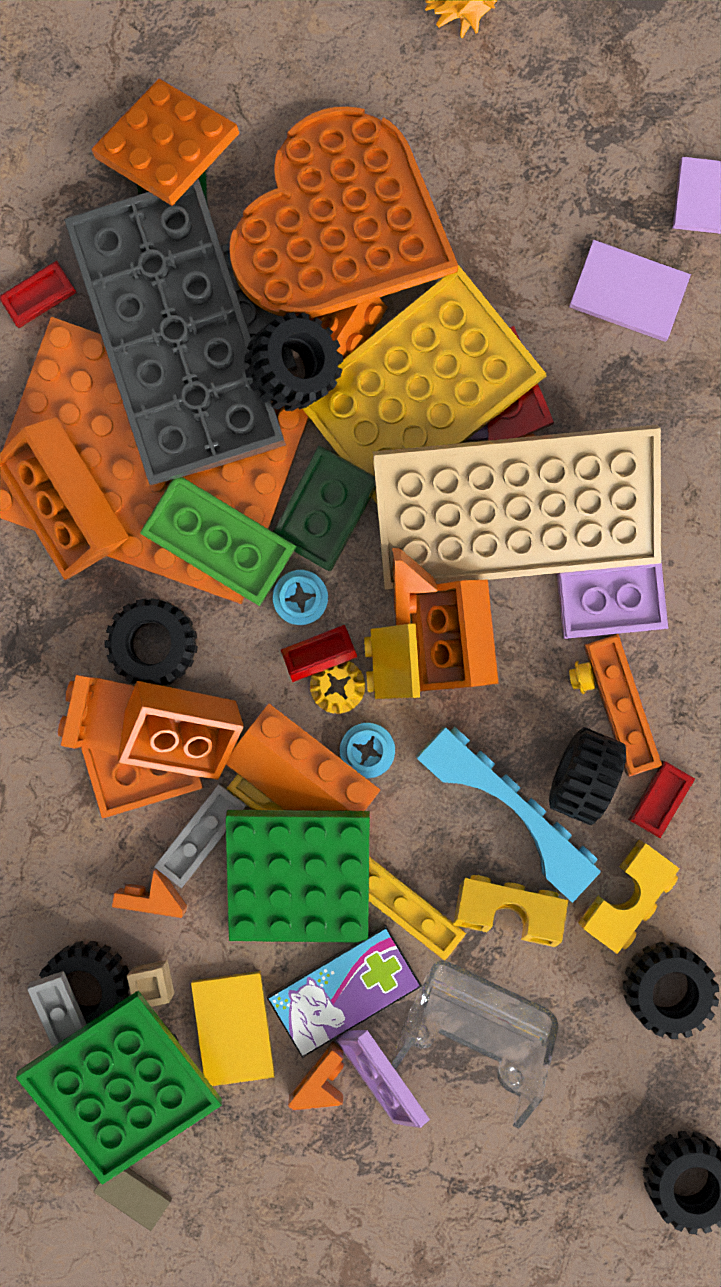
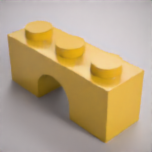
[578,840,680,954]
[453,875,568,947]

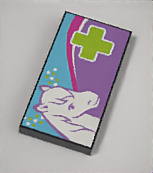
[267,925,422,1058]

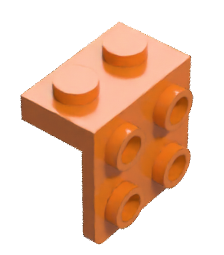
[309,298,388,359]
[58,675,135,755]

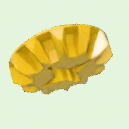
[310,661,365,714]

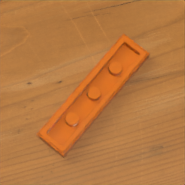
[584,634,662,777]

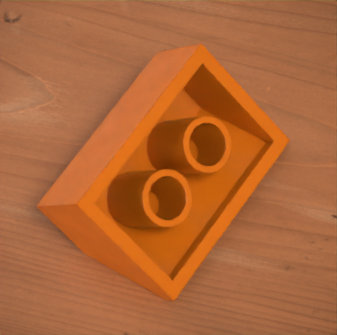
[411,579,499,691]
[118,681,244,780]

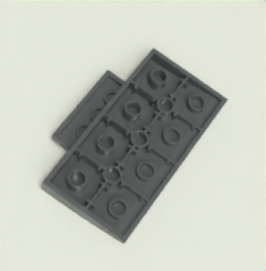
[64,179,297,485]

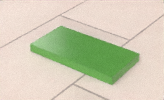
[140,477,296,606]

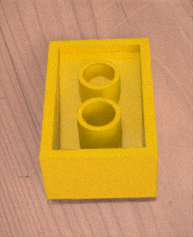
[364,624,420,699]

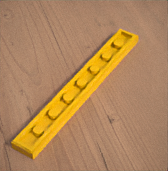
[226,774,466,961]

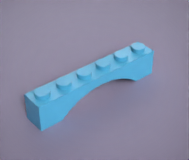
[416,726,601,903]

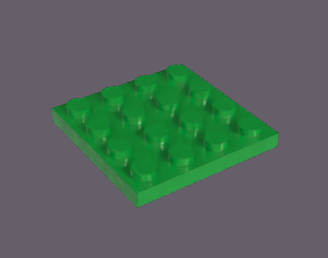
[226,810,370,942]
[16,990,222,1185]

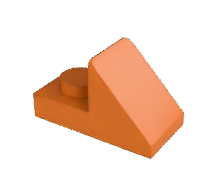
[392,548,438,625]
[112,869,187,918]
[288,1041,344,1110]

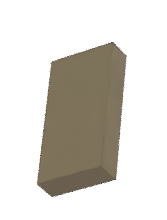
[93,1168,172,1231]

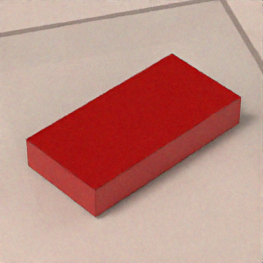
[0,260,77,328]
[281,625,357,682]
[628,761,695,838]

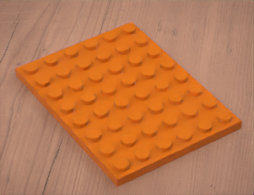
[0,317,309,605]

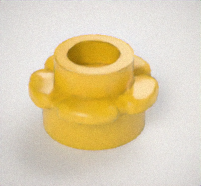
[569,661,595,694]

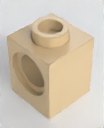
[127,959,175,1007]

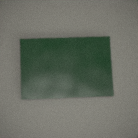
[273,445,376,571]

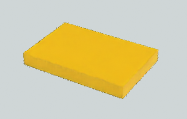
[191,971,275,1086]

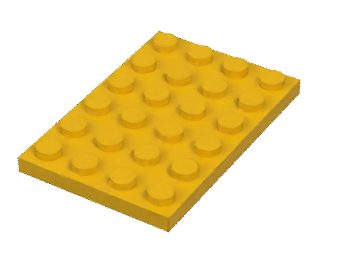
[303,265,546,504]

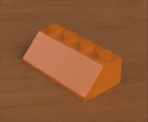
[0,417,129,580]
[226,703,380,811]

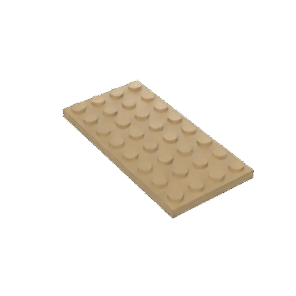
[373,424,661,590]

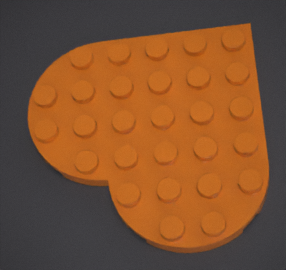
[230,107,458,318]

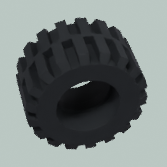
[244,312,343,411]
[104,598,198,686]
[549,727,626,825]
[39,941,130,1024]
[623,942,720,1039]
[643,1131,721,1235]

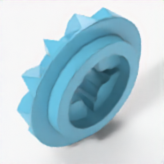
[273,570,328,625]
[340,723,395,778]

